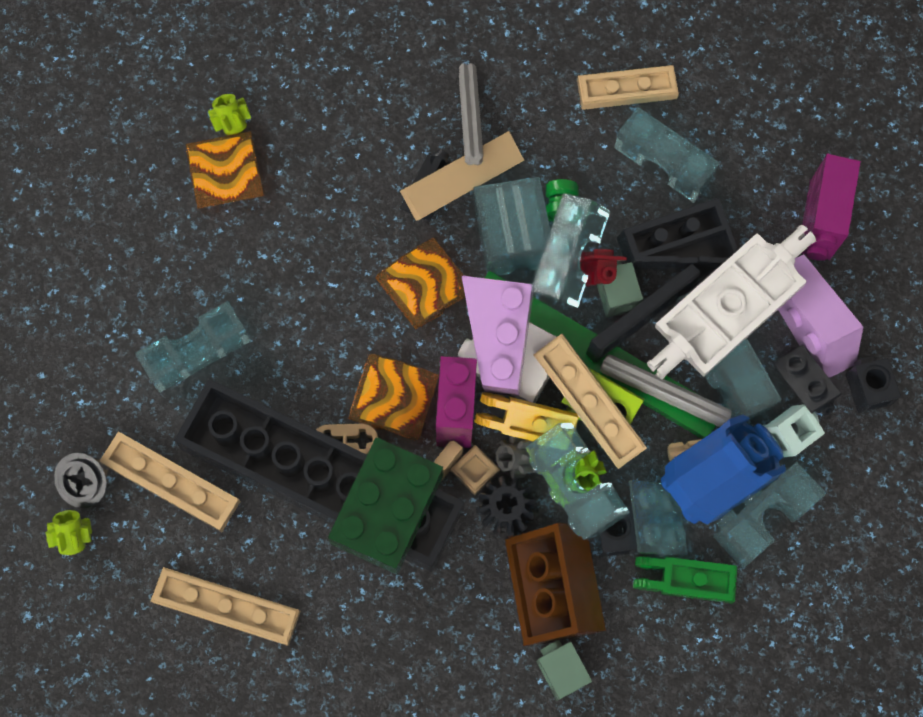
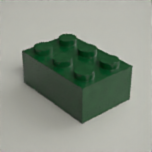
[328,437,443,575]

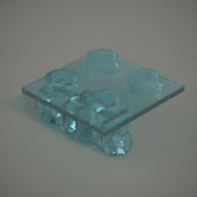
[629,480,688,558]

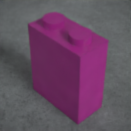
[800,154,861,261]
[436,356,477,449]

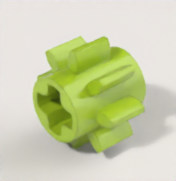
[208,94,251,135]
[560,449,606,494]
[45,510,92,555]

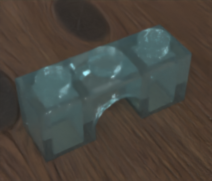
[614,107,720,203]
[532,193,610,308]
[135,301,250,393]
[525,422,630,540]
[713,462,827,568]

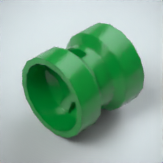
[545,179,579,223]

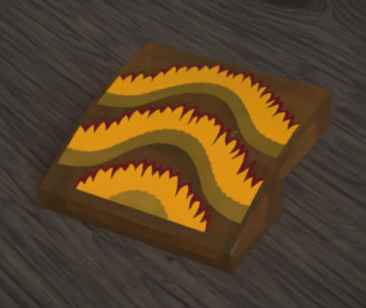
[185,131,264,209]
[375,237,465,329]
[347,353,439,441]

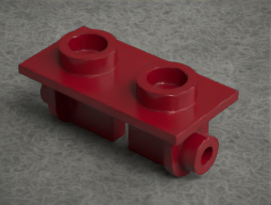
[568,249,626,287]

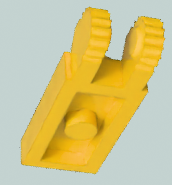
[474,392,579,450]

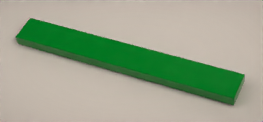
[485,271,716,439]

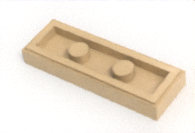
[577,65,679,110]

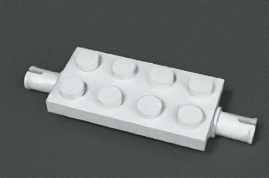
[647,225,816,379]

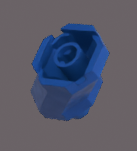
[661,414,786,524]

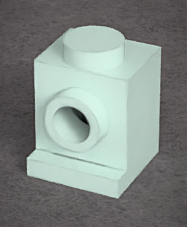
[763,404,825,457]

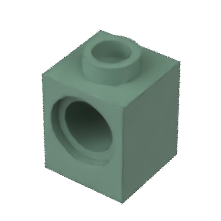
[597,262,643,318]
[536,640,592,701]

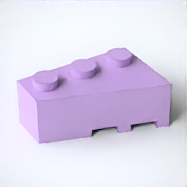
[778,254,863,378]

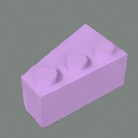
[462,276,533,396]

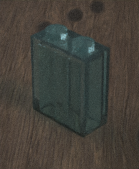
[473,177,555,275]

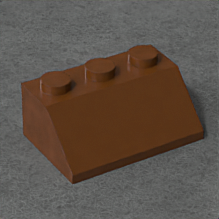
[505,523,606,646]

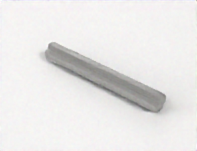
[459,63,483,166]
[600,355,732,427]

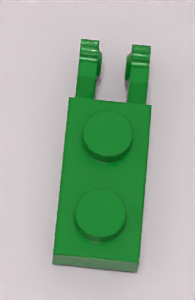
[633,557,737,603]

